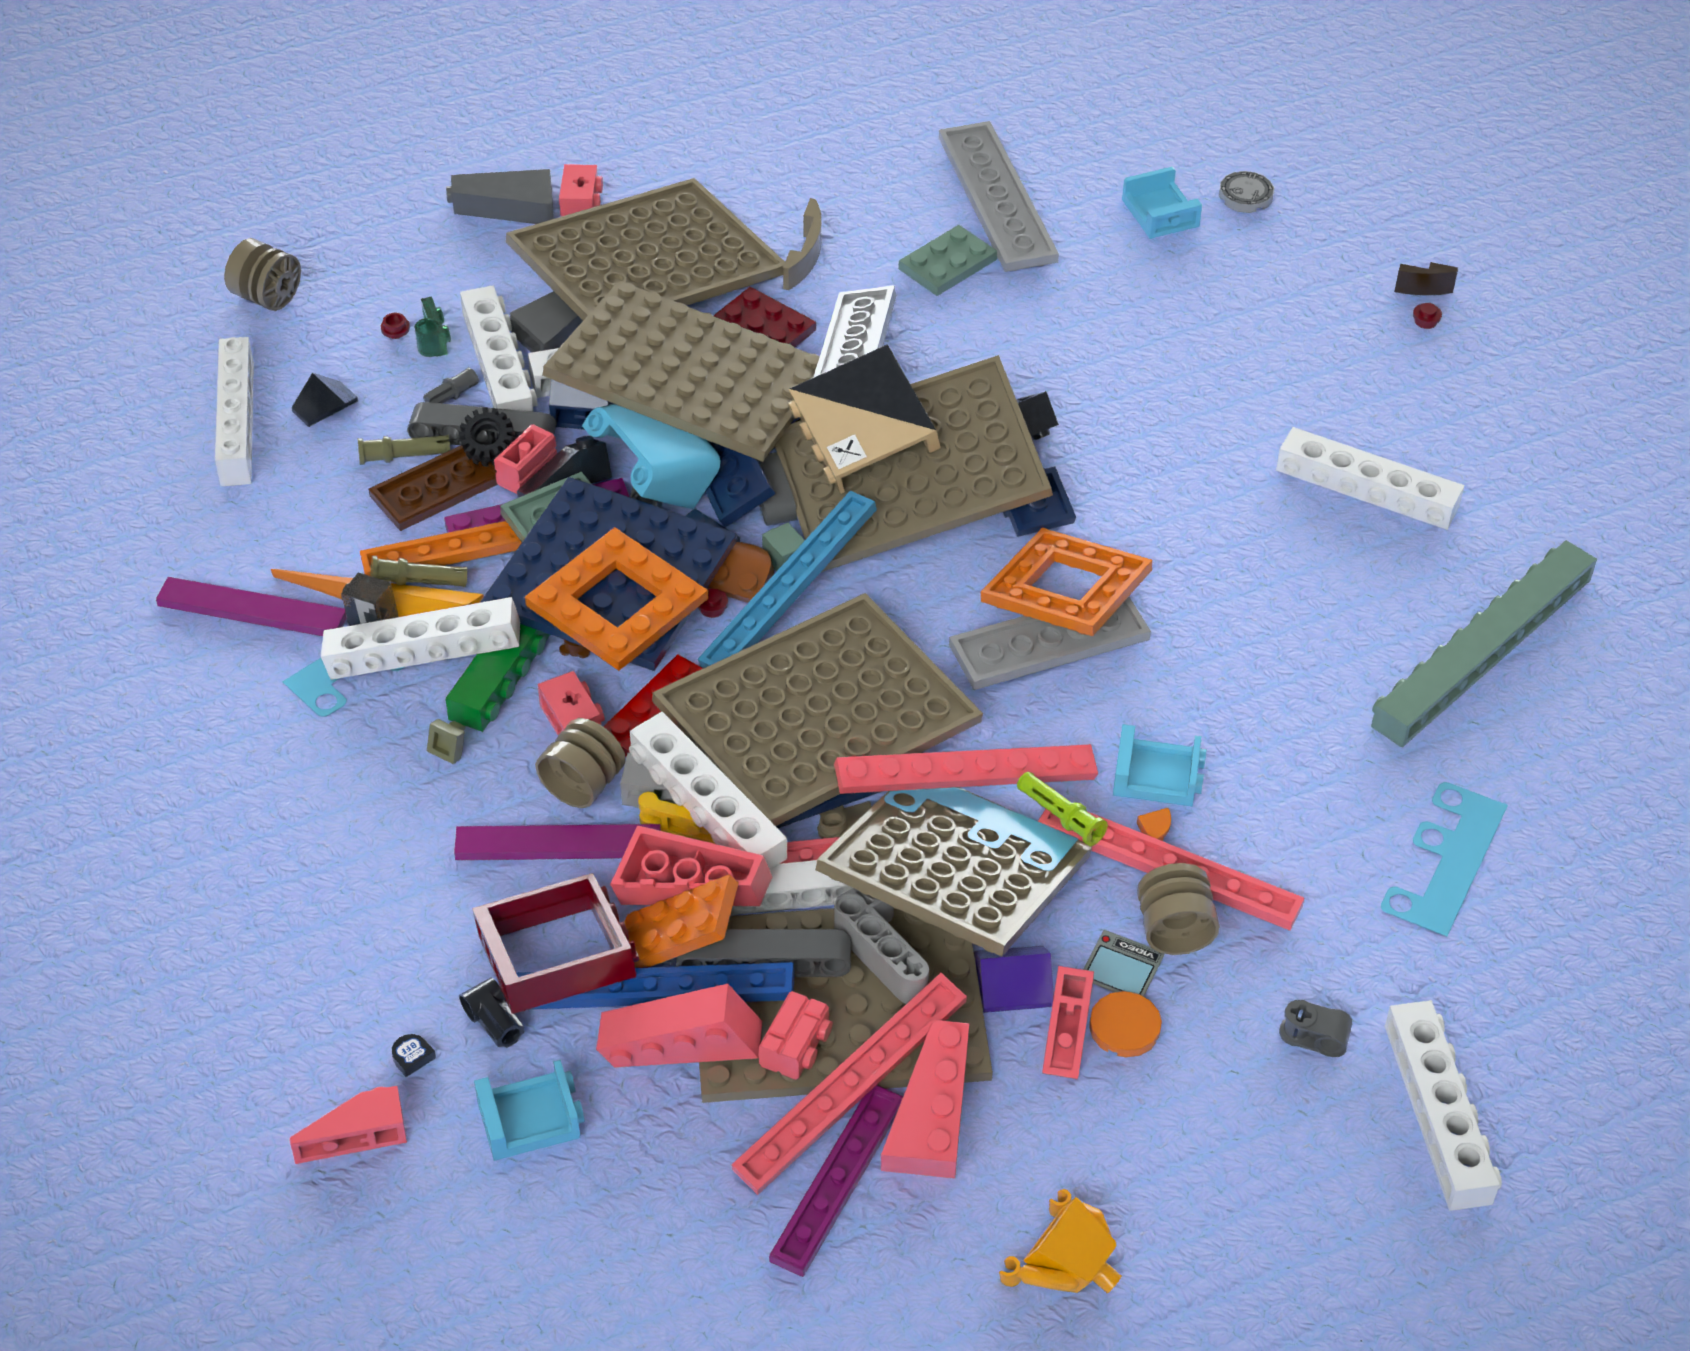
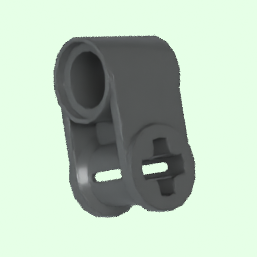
[1279,1000,1352,1057]

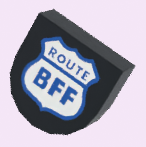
[392,1034,436,1077]

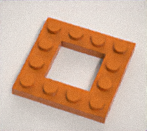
[525,527,708,671]
[981,528,1152,636]

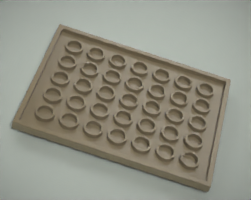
[506,178,785,321]
[542,280,820,462]
[775,355,1053,572]
[652,593,983,826]
[699,908,992,1103]

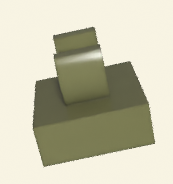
[426,719,466,764]

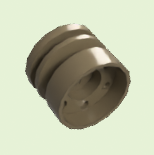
[224,238,301,311]
[535,718,625,809]
[1137,863,1220,955]

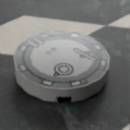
[1219,171,1274,213]

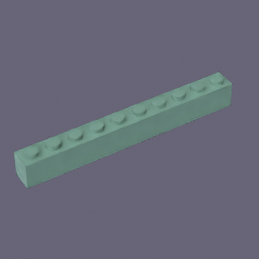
[1371,540,1597,748]

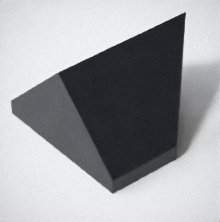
[291,372,358,427]

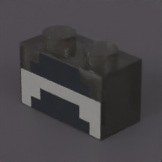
[341,572,399,626]

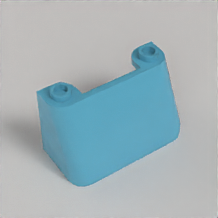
[582,404,720,510]

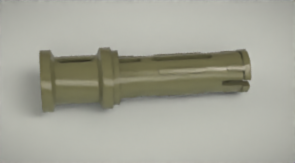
[357,434,450,465]
[370,555,467,587]

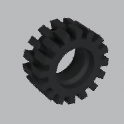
[459,407,516,467]

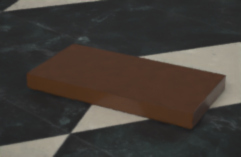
[368,445,498,531]

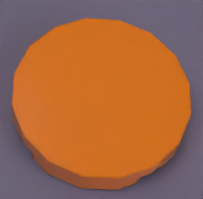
[1089,991,1162,1058]

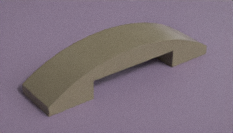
[783,198,821,290]

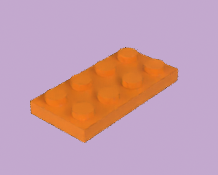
[624,875,739,968]

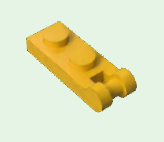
[638,792,715,844]

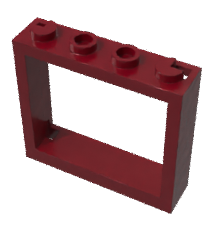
[472,873,639,1014]

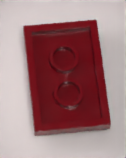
[713,287,816,348]

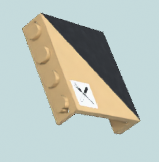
[788,344,941,494]

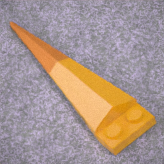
[271,569,484,619]

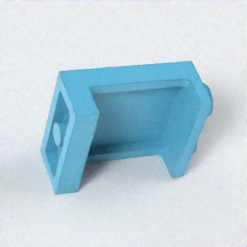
[1122,167,1202,239]
[1113,724,1207,807]
[474,1060,585,1161]

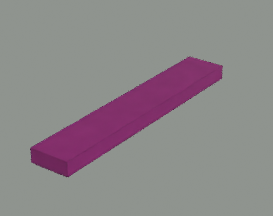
[156,577,347,636]
[454,824,661,860]
[769,1085,903,1277]

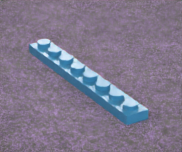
[697,490,877,668]

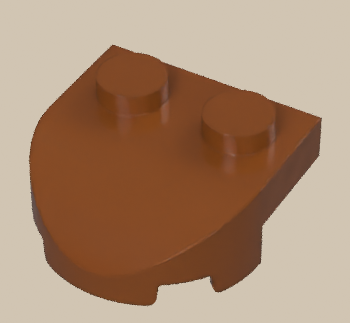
[707,542,774,603]

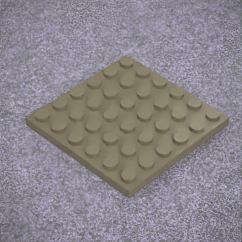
[815,787,1092,957]

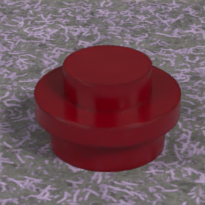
[1413,303,1442,329]
[381,312,410,339]
[698,589,728,618]

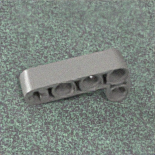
[834,888,929,1004]

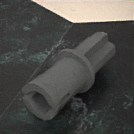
[423,367,479,404]

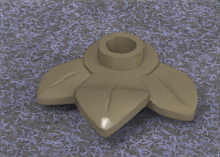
[817,801,872,839]

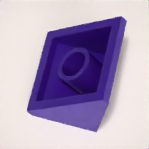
[974,946,1054,1013]

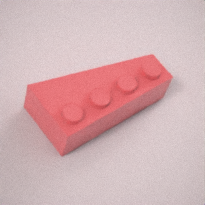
[610,825,773,906]
[596,984,762,1068]
[881,1020,969,1178]

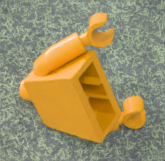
[999,1189,1122,1293]

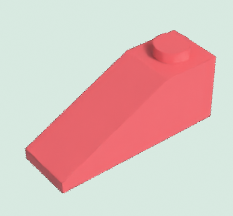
[1042,966,1094,1079]
[290,1086,407,1164]

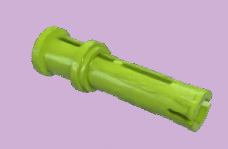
[1017,772,1108,846]

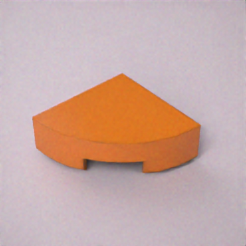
[1137,808,1171,841]

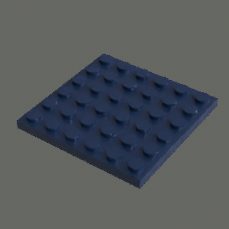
[480,477,737,671]

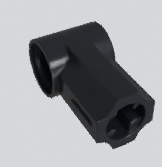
[459,977,524,1048]

